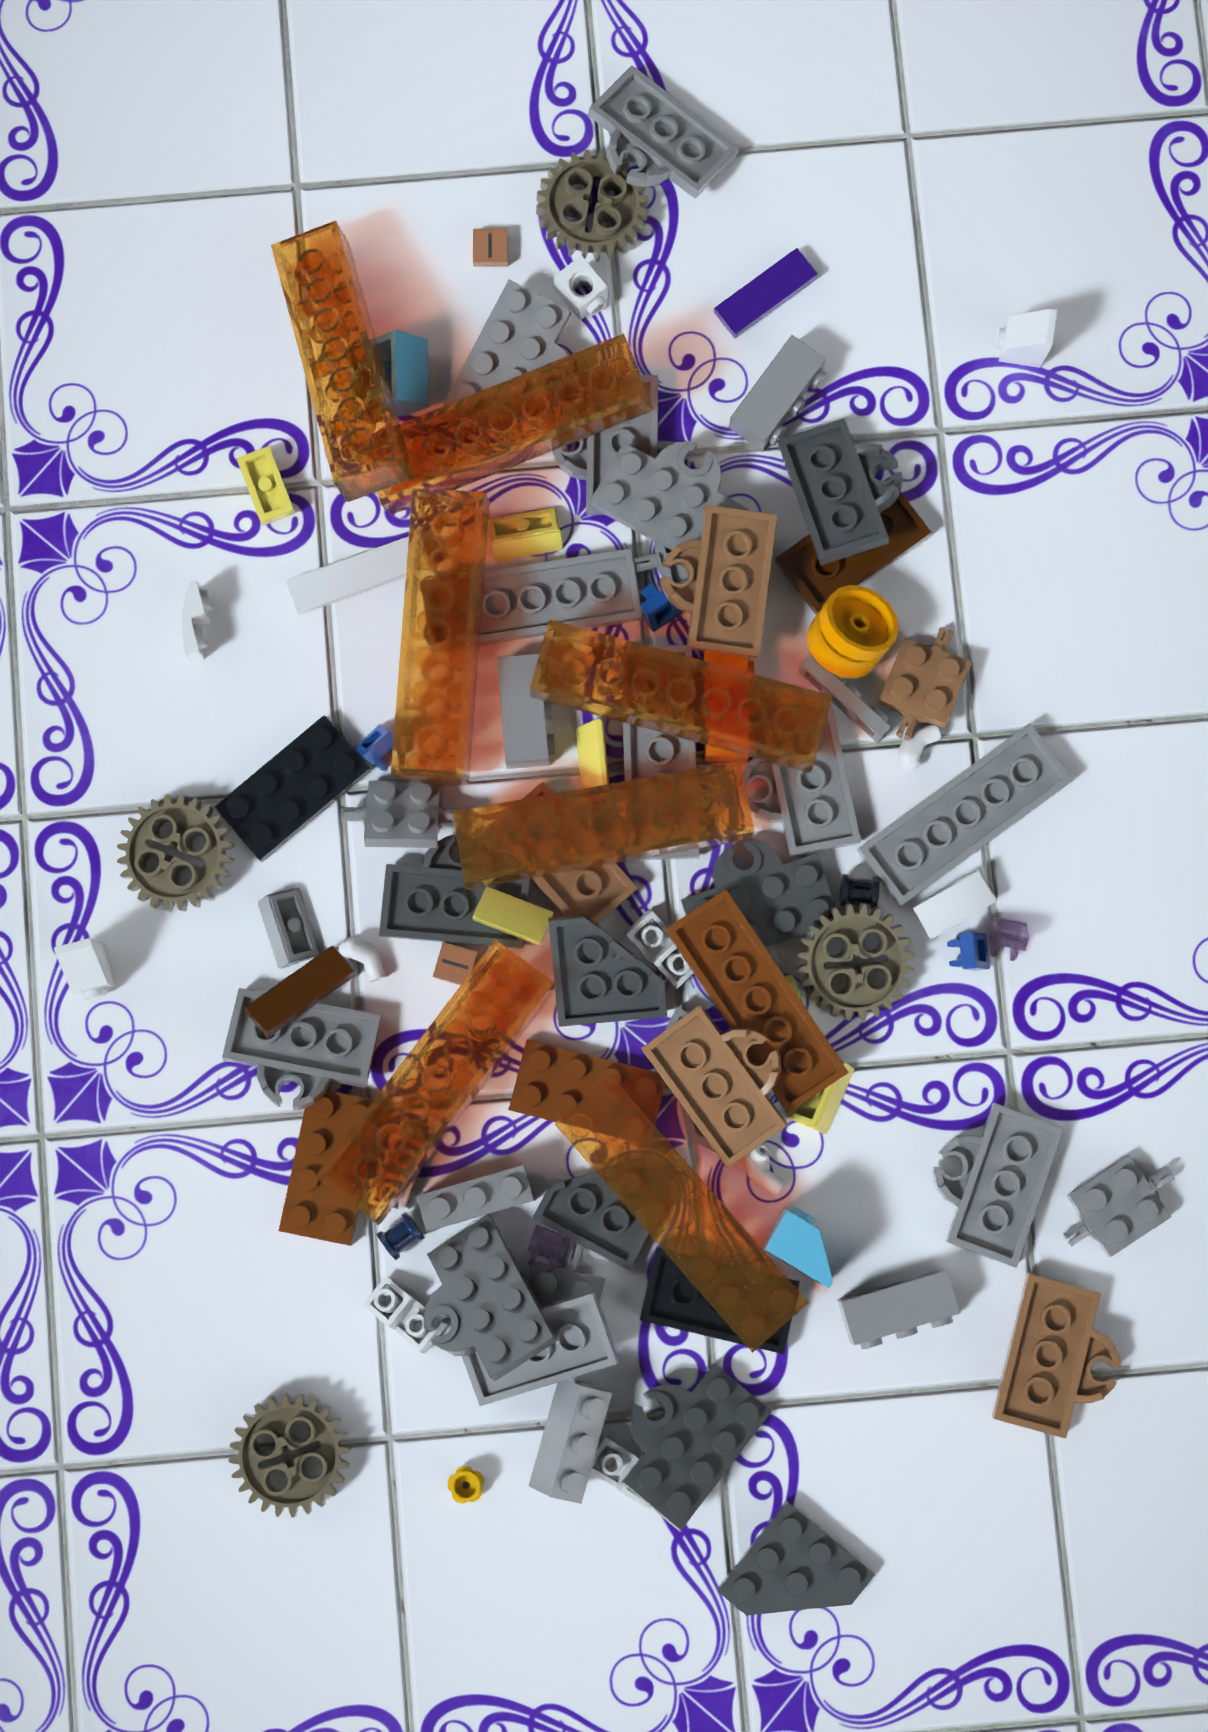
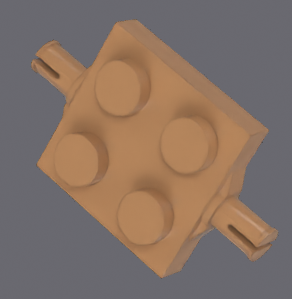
[878,627,972,740]

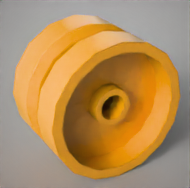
[806,585,899,679]

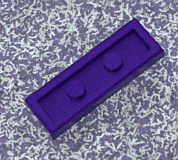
[714,248,818,339]

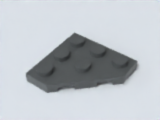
[548,914,667,1027]
[532,1155,681,1271]
[717,1500,875,1616]

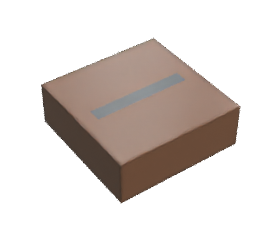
[473,229,508,267]
[432,942,478,987]

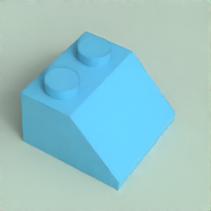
[350,330,429,417]
[760,1207,833,1288]

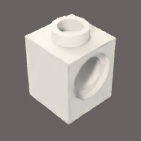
[554,255,608,320]

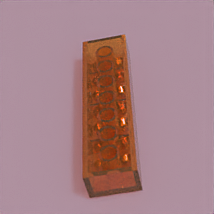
[271,220,415,502]
[358,333,653,515]
[391,488,490,784]
[530,619,832,773]
[452,761,754,890]
[316,940,555,1226]
[555,1075,809,1353]

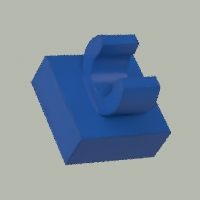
[640,583,682,632]
[354,724,402,771]
[947,932,990,971]

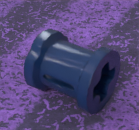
[376,1212,425,1260]

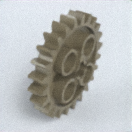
[536,150,649,262]
[116,794,235,912]
[796,903,915,1021]
[228,1393,351,1518]

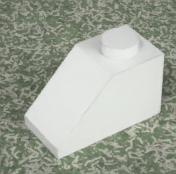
[995,309,1057,368]
[54,938,115,1000]

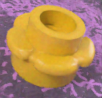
[447,1466,484,1504]

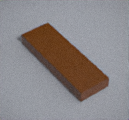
[245,945,355,1038]

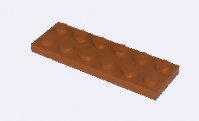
[665,889,849,1114]

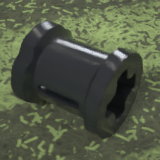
[839,874,880,909]

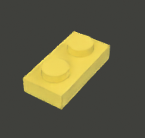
[236,446,295,526]

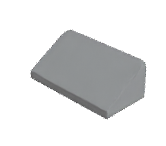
[258,888,320,969]

